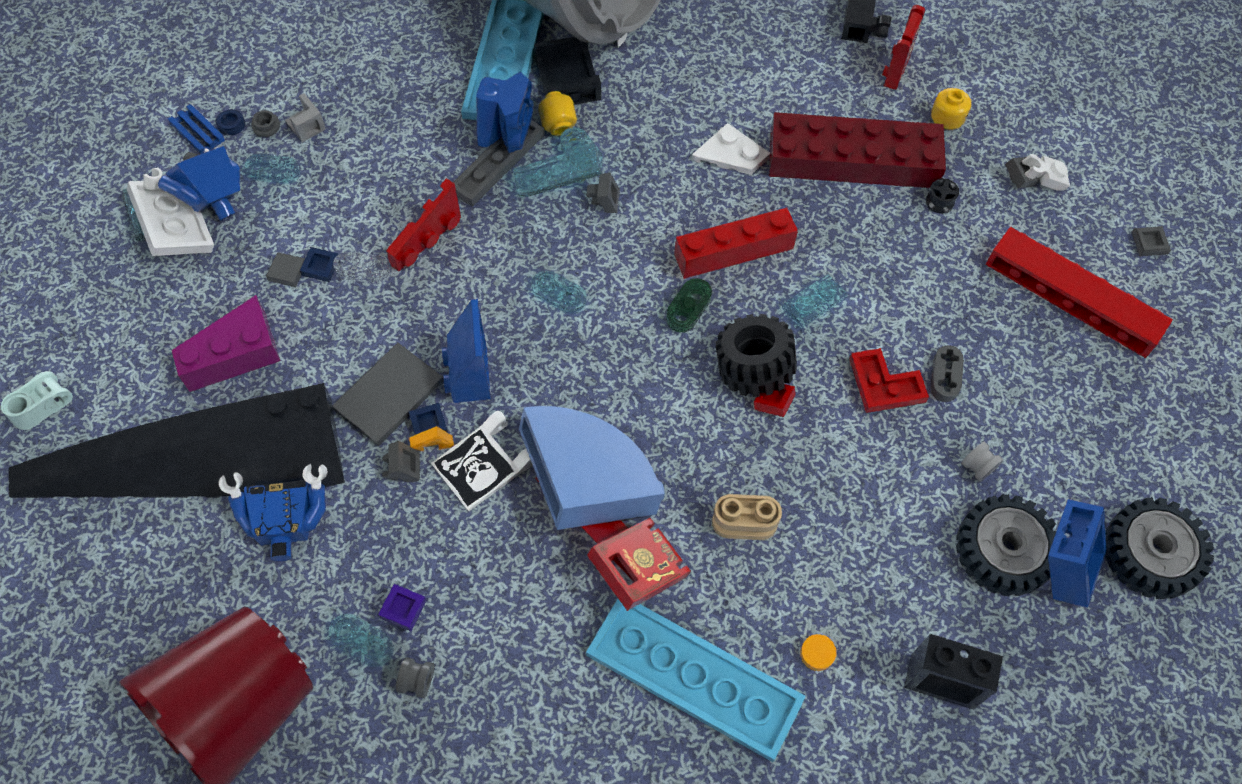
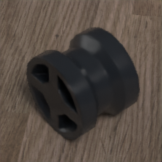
[926,178,959,214]

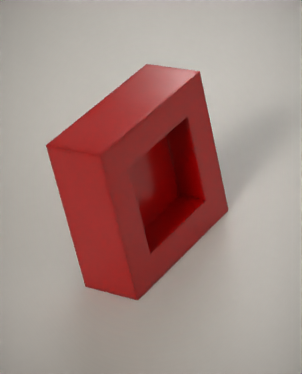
[754,384,796,417]

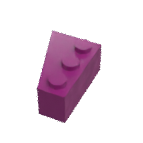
[171,295,281,392]

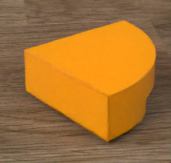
[409,426,454,451]

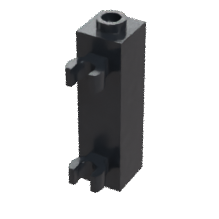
[841,0,892,43]

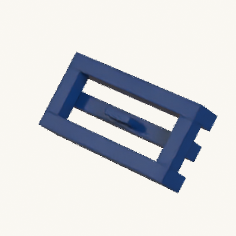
[168,104,225,154]

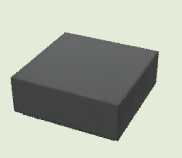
[1131,226,1171,256]
[266,252,305,288]

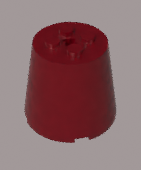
[119,606,314,784]

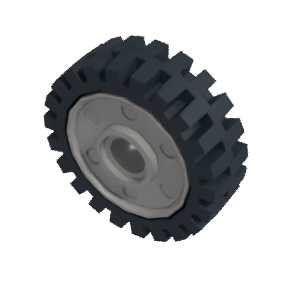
[956,494,1057,596]
[1105,497,1214,599]

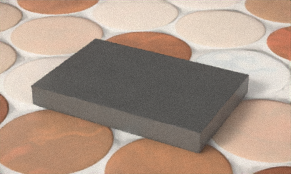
[332,343,444,446]

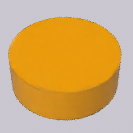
[800,634,837,671]

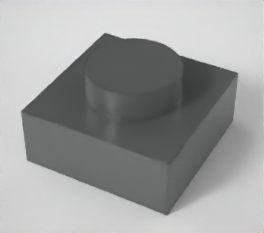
[1005,157,1040,188]

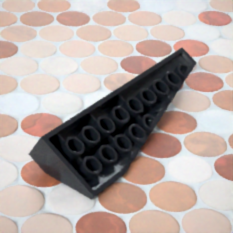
[9,383,345,498]

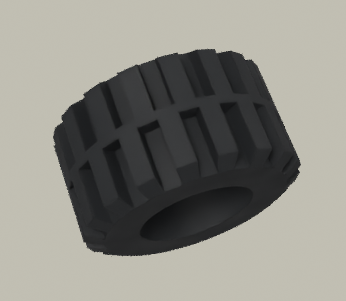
[715,314,797,397]

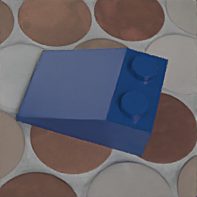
[442,299,491,403]

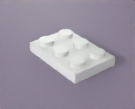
[127,181,214,256]

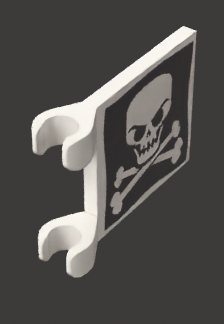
[431,411,533,511]

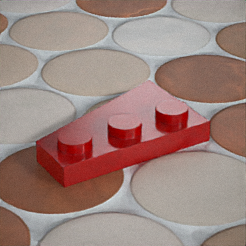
[386,178,461,272]

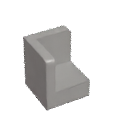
[286,93,326,142]

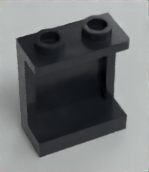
[534,37,601,105]

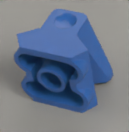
[476,72,533,153]

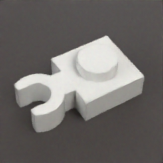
[1022,154,1070,191]

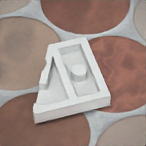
[692,123,770,175]

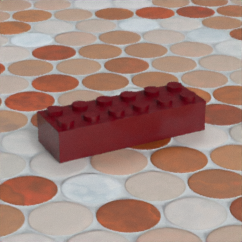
[769,112,946,188]

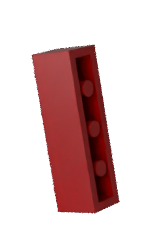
[674,207,798,279]

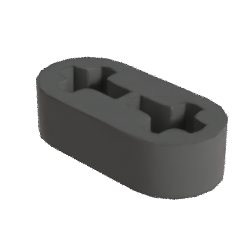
[930,345,964,402]

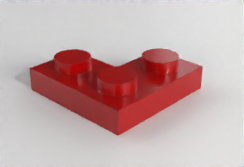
[849,348,929,413]

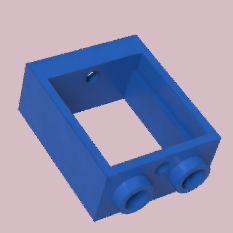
[1048,499,1106,608]

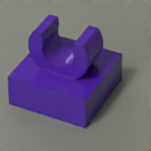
[378,584,427,631]

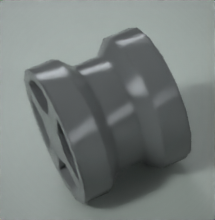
[396,657,435,698]

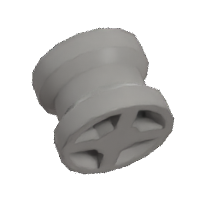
[961,441,1004,482]

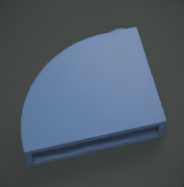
[519,406,665,530]

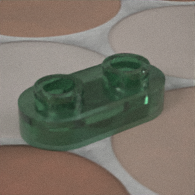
[666,278,712,332]

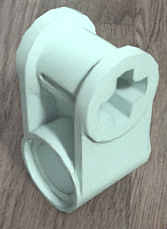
[1,371,73,430]

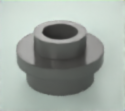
[251,110,280,137]

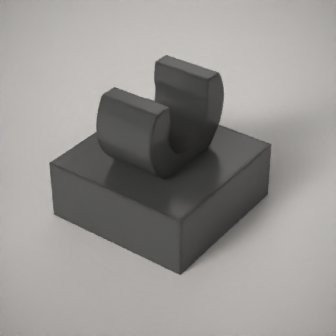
[586,173,620,213]
[382,441,420,483]

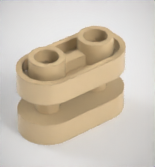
[712,494,782,540]

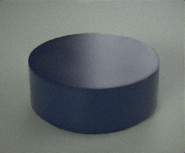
[216,109,246,136]

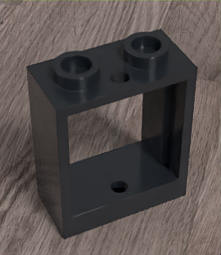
[904,634,1003,710]

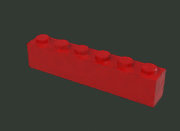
[985,226,1173,358]

